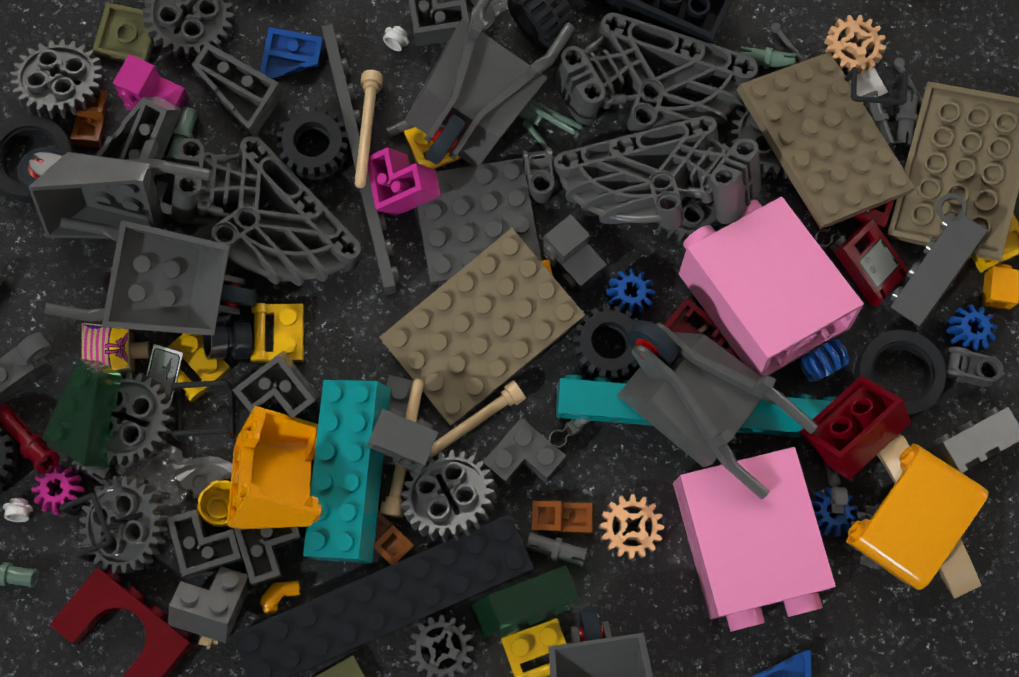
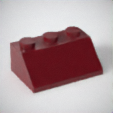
[799,376,911,480]

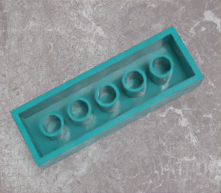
[303,380,391,563]

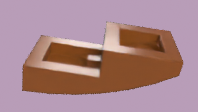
[70,90,108,148]
[532,501,594,533]
[374,511,414,565]

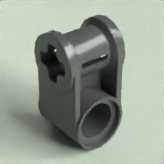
[522,147,555,204]
[946,347,1003,387]

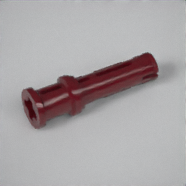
[0,404,60,474]

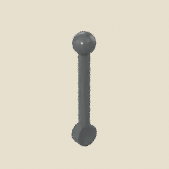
[771,22,808,63]
[893,58,923,108]

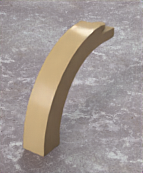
[877,434,981,599]

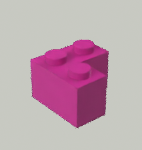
[113,54,189,111]
[368,147,441,216]

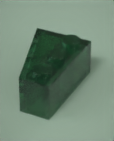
[42,358,121,467]
[469,565,580,640]

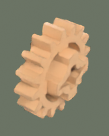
[824,15,886,75]
[599,494,664,560]

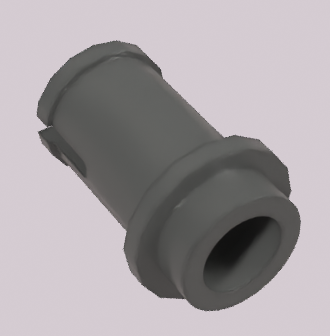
[71,452,112,484]

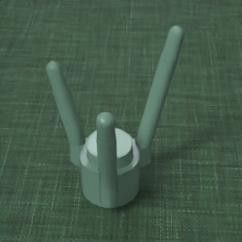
[519,98,583,153]

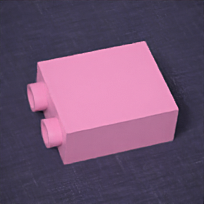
[679,196,864,377]
[673,447,836,632]

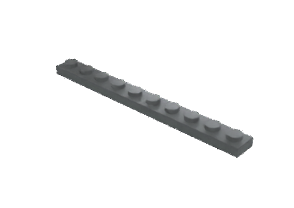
[321,24,400,295]

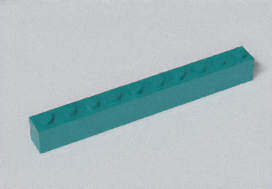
[555,375,837,438]

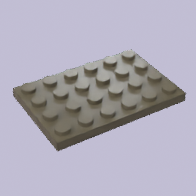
[737,52,915,230]
[887,81,1019,262]
[379,228,585,426]

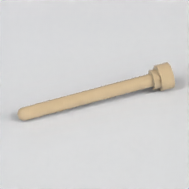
[355,70,383,188]
[379,379,424,518]
[406,380,526,472]

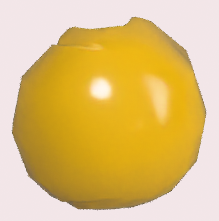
[197,480,231,527]

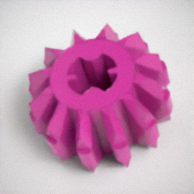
[31,464,84,515]

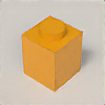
[982,264,1019,310]

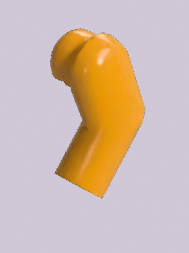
[260,580,300,614]

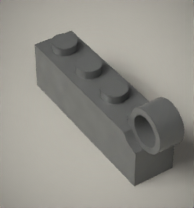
[890,193,988,327]
[0,332,53,405]

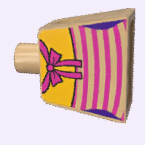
[82,323,151,383]

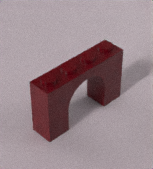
[49,567,195,677]

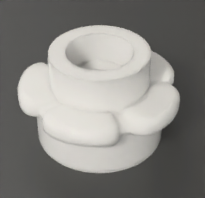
[383,26,409,51]
[3,498,33,522]

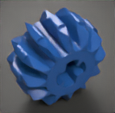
[606,269,655,318]
[946,304,998,352]
[798,339,850,382]
[811,487,858,537]

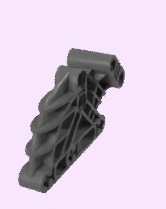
[554,12,758,134]
[554,116,762,230]
[171,136,361,286]

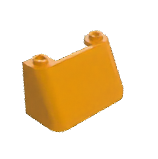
[227,406,322,529]
[846,444,988,590]

